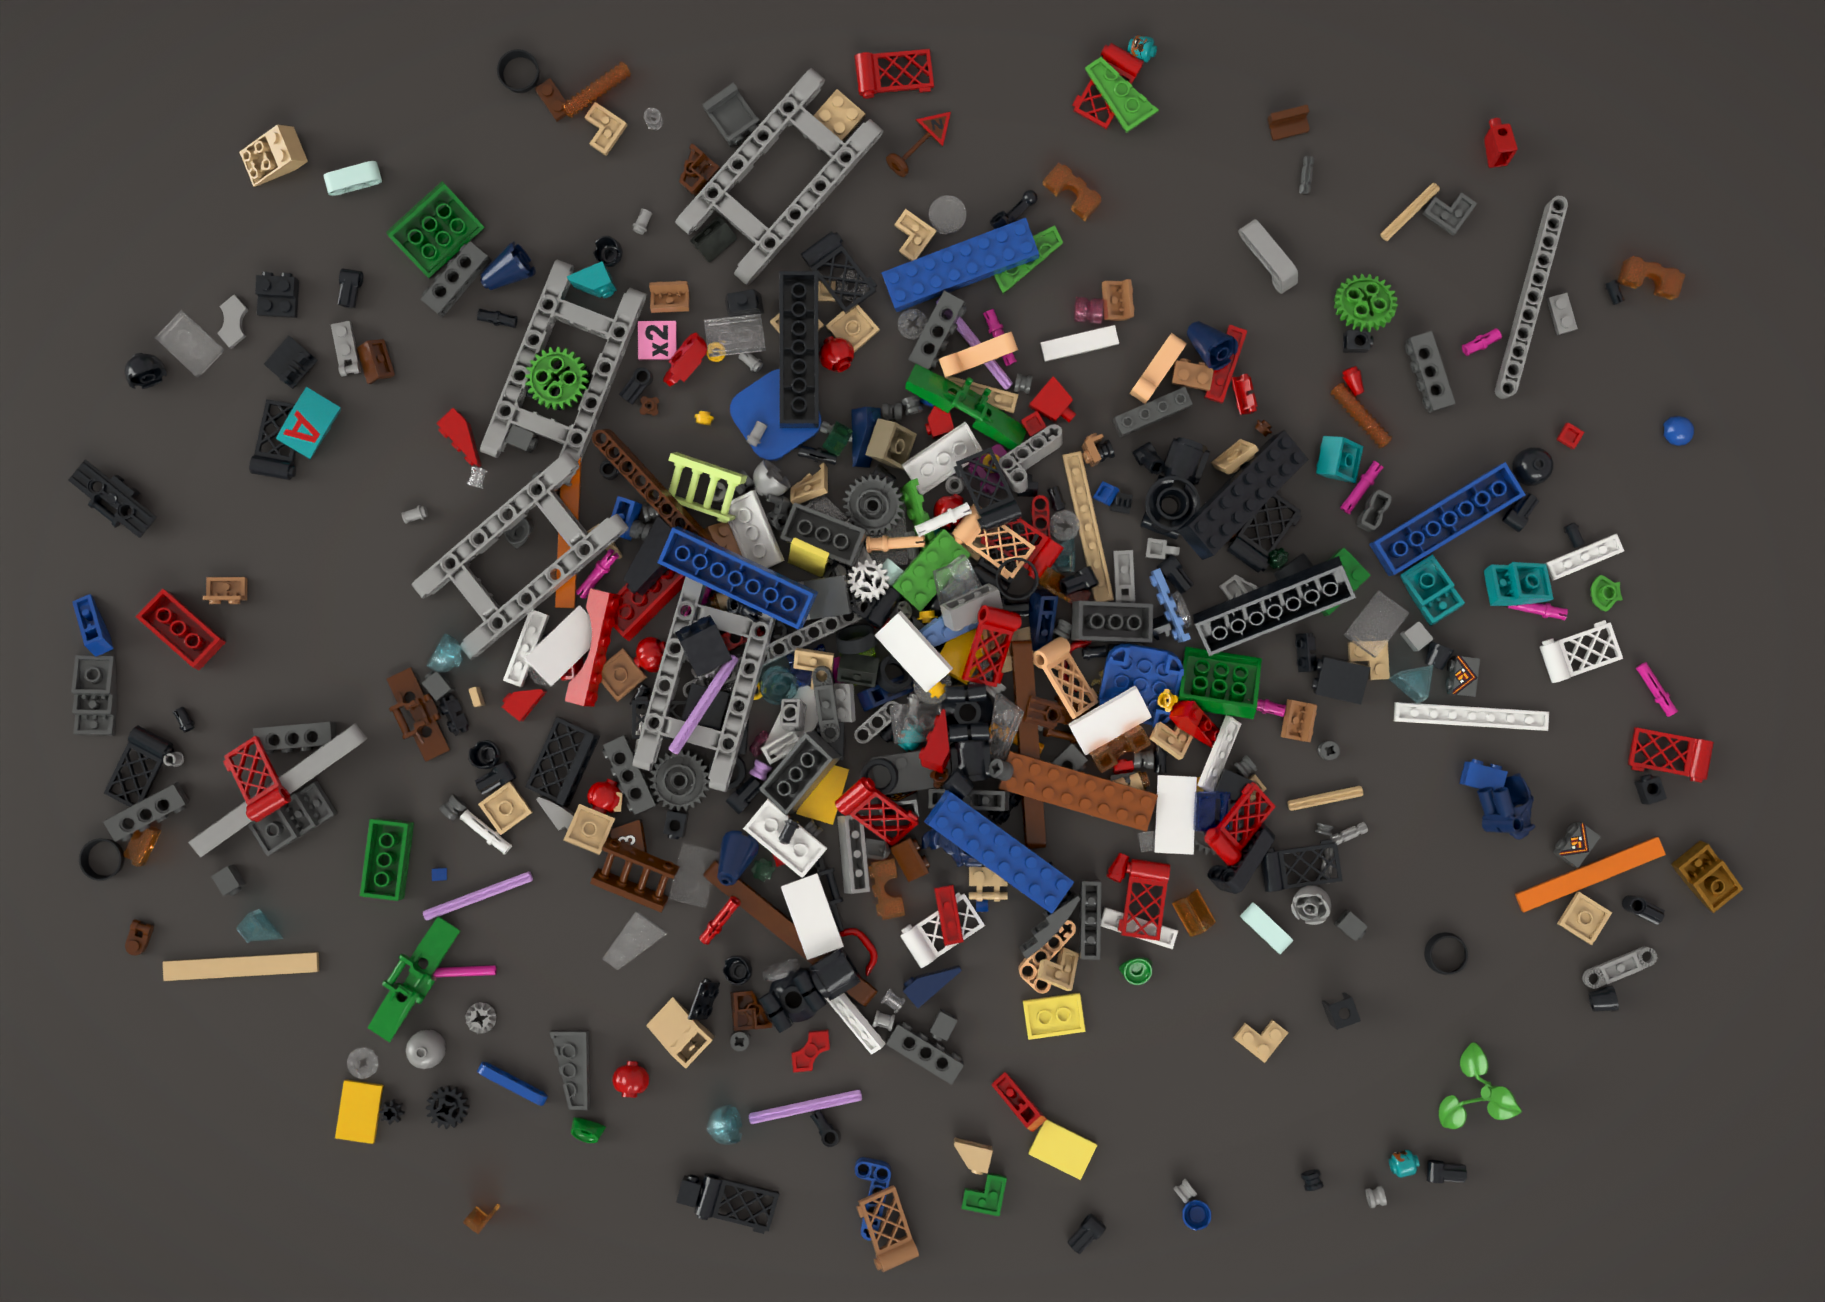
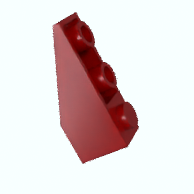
[436,408,482,467]
[1169,701,1220,748]
[919,709,950,774]

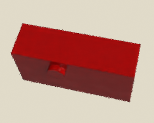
[135,589,226,670]

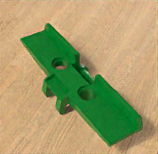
[906,364,1027,450]
[368,916,461,1043]

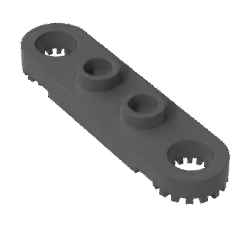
[812,666,840,743]

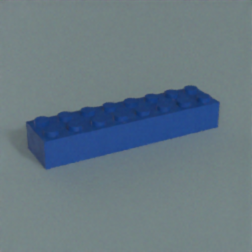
[881,218,1039,312]
[1369,462,1526,576]
[657,526,818,629]
[924,790,1074,914]

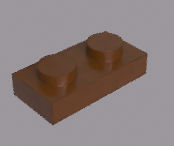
[534,78,572,122]

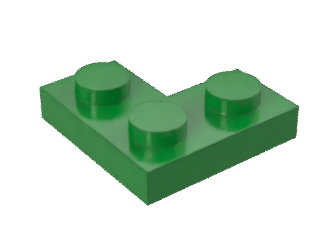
[961,1173,1007,1216]

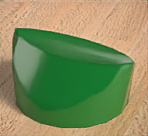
[1119,958,1152,985]
[571,1117,606,1143]

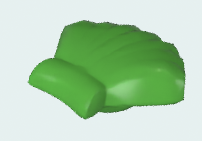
[1590,575,1623,612]

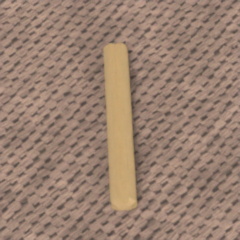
[1380,183,1440,241]
[1287,786,1363,811]

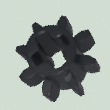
[379,1099,405,1125]

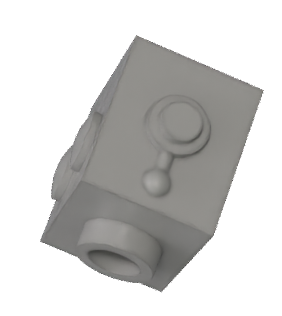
[780,698,806,732]

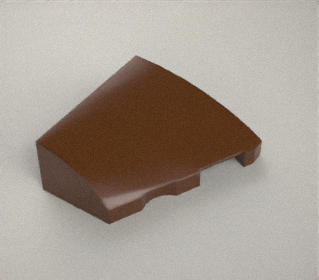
[679,143,720,197]
[730,991,772,1031]

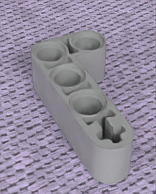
[1238,219,1298,294]
[999,424,1063,493]

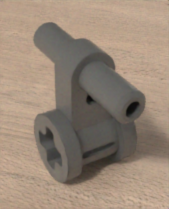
[766,494,793,531]

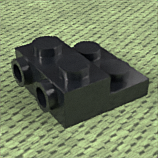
[255,272,299,318]

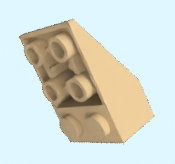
[239,125,308,187]
[646,997,715,1069]

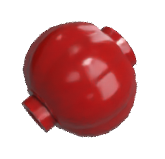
[819,336,854,372]
[933,494,964,530]
[634,637,666,673]
[587,779,623,815]
[612,1061,649,1098]

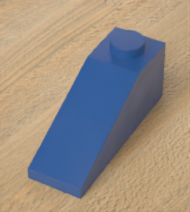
[72,594,114,657]

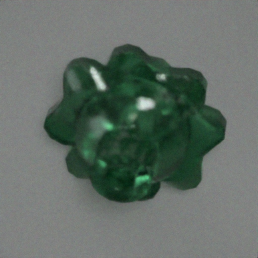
[1268,548,1289,569]
[751,858,775,882]

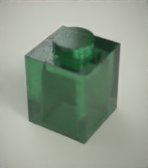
[822,421,853,457]

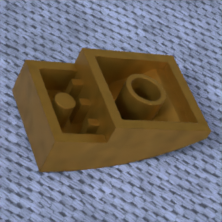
[1671,840,1743,913]

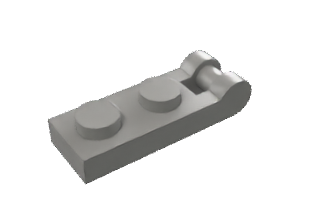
[331,321,361,377]
[1113,550,1135,603]

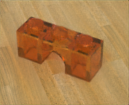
[1042,163,1102,222]
[1617,256,1686,300]
[1089,725,1151,773]
[868,857,905,920]

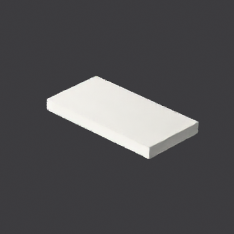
[901,422,983,495]
[721,490,785,568]
[523,605,592,686]
[874,611,953,693]
[764,680,818,759]
[1068,686,1152,755]
[1154,775,1197,855]
[743,799,827,878]
[781,873,844,960]

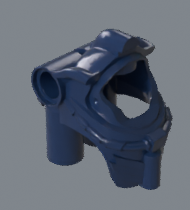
[1477,773,1535,840]
[921,829,982,867]

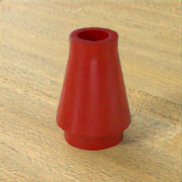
[1342,366,1365,396]
[1106,853,1129,883]

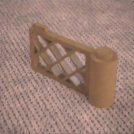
[856,1185,919,1273]

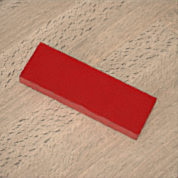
[934,885,964,946]

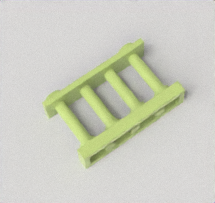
[658,452,747,523]

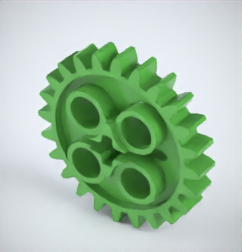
[1334,274,1398,332]
[525,347,589,410]

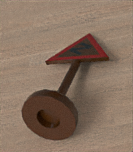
[886,112,951,177]

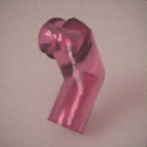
[749,731,769,757]

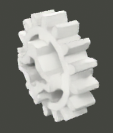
[847,560,890,602]

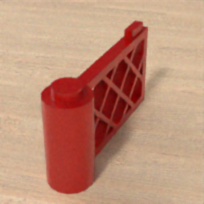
[1072,43,1144,130]
[854,49,934,99]
[980,518,1064,580]
[961,605,1022,687]
[1628,727,1714,783]
[223,736,291,822]
[835,777,919,846]
[1204,782,1276,866]
[1118,859,1170,941]

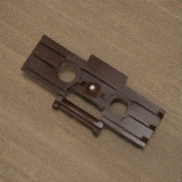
[386,667,450,762]
[1024,695,1090,744]

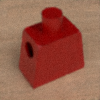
[1484,118,1518,168]
[1029,377,1076,423]

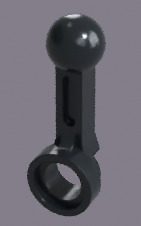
[990,190,1038,229]

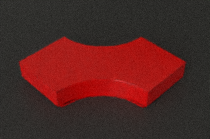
[792,1029,830,1073]

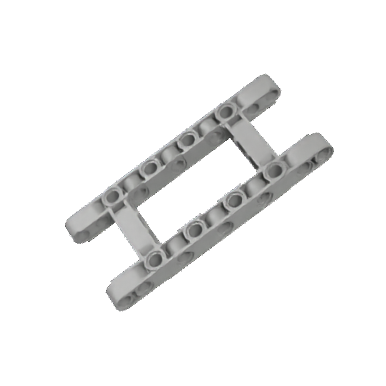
[675,68,884,286]
[480,259,647,486]
[412,452,629,660]
[633,577,776,792]

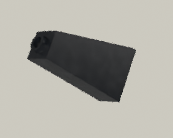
[624,517,672,596]

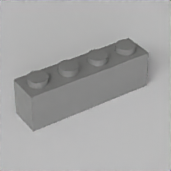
[837,814,870,894]

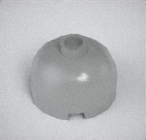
[753,460,791,497]
[1291,885,1331,925]
[406,1030,446,1069]

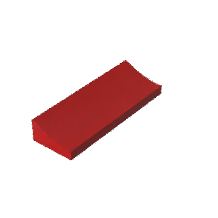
[613,569,686,642]

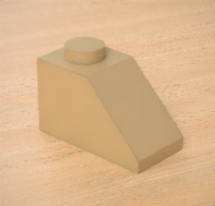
[954,1138,993,1175]

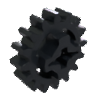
[426,1085,470,1129]

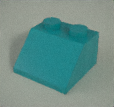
[567,261,617,298]
[1316,436,1363,483]

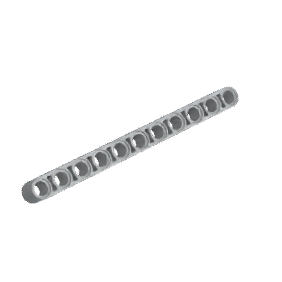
[1495,196,1568,399]
[683,600,871,697]
[188,723,368,857]

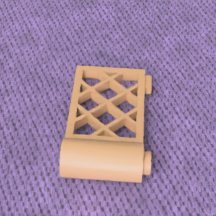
[951,504,1036,580]
[1033,636,1099,719]

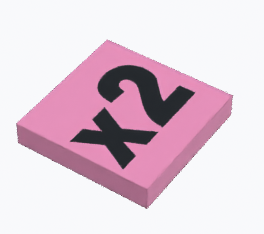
[638,321,677,360]

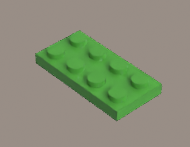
[891,528,971,612]

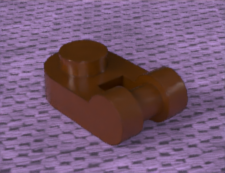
[125,919,154,956]

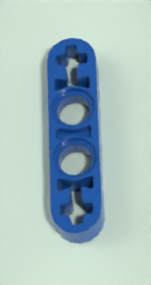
[477,1062,548,1106]

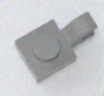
[1145,538,1180,560]

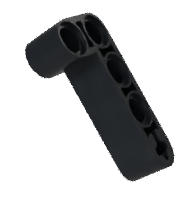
[1207,823,1275,894]

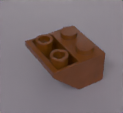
[890,836,931,882]

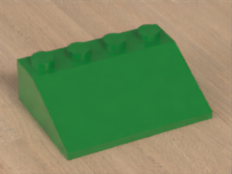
[386,181,485,278]
[1178,647,1262,719]

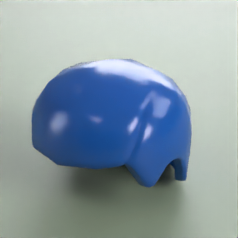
[1663,416,1694,446]
[1182,1200,1211,1231]

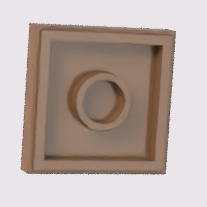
[601,648,648,702]

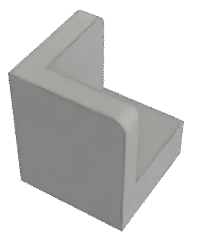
[1400,622,1433,651]

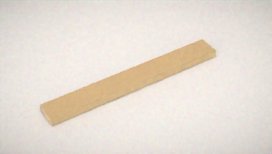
[1062,451,1114,602]
[163,952,319,981]

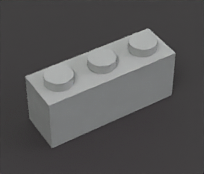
[940,583,1003,631]

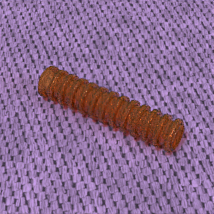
[561,61,631,118]
[1330,382,1393,449]

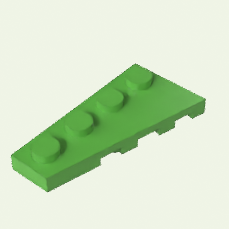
[1085,57,1159,133]
[994,225,1063,294]
[899,478,935,550]

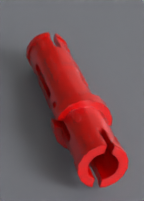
[699,896,741,945]

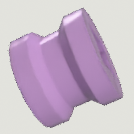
[749,759,773,781]

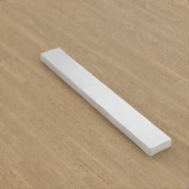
[1393,702,1549,731]

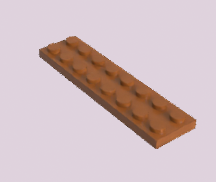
[998,751,1158,832]

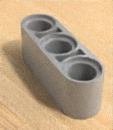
[854,701,901,744]

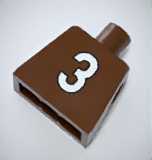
[606,819,648,857]

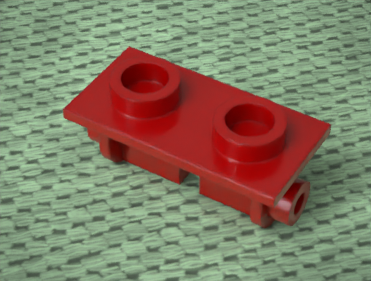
[1231,374,1258,415]

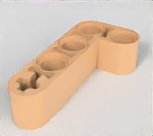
[938,332,1018,377]
[1129,333,1187,404]
[1018,918,1076,994]

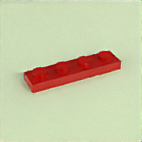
[1204,325,1247,404]

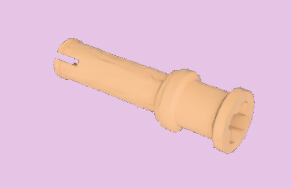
[866,535,925,553]

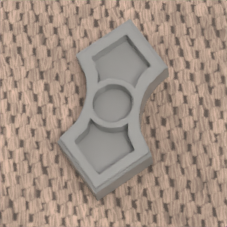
[217,294,248,349]

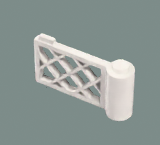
[1539,620,1623,683]
[900,892,985,968]

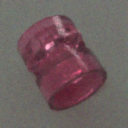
[1074,297,1104,324]

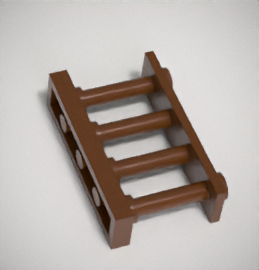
[590,837,680,913]

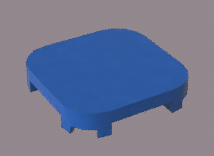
[730,369,821,461]
[1098,644,1184,727]

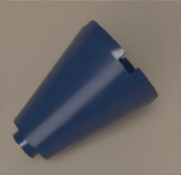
[480,241,536,290]
[1187,321,1238,370]
[717,831,759,886]

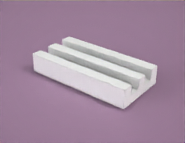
[761,731,800,765]

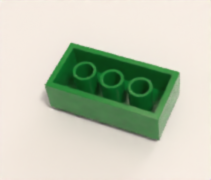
[360,818,414,901]

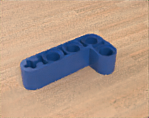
[855,1157,891,1241]

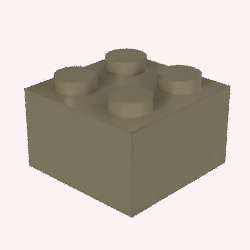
[865,418,917,470]

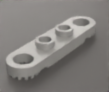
[1582,946,1658,989]

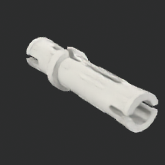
[914,502,972,538]
[460,809,512,855]

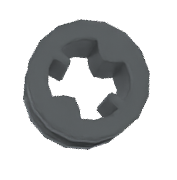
[1315,823,1334,836]

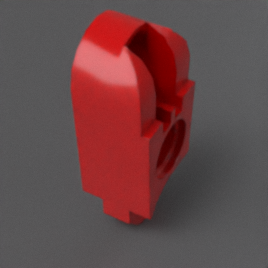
[663,333,707,386]

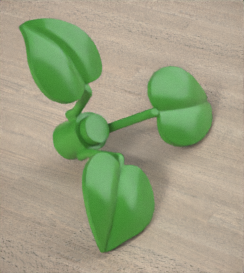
[1439,1042,1522,1129]

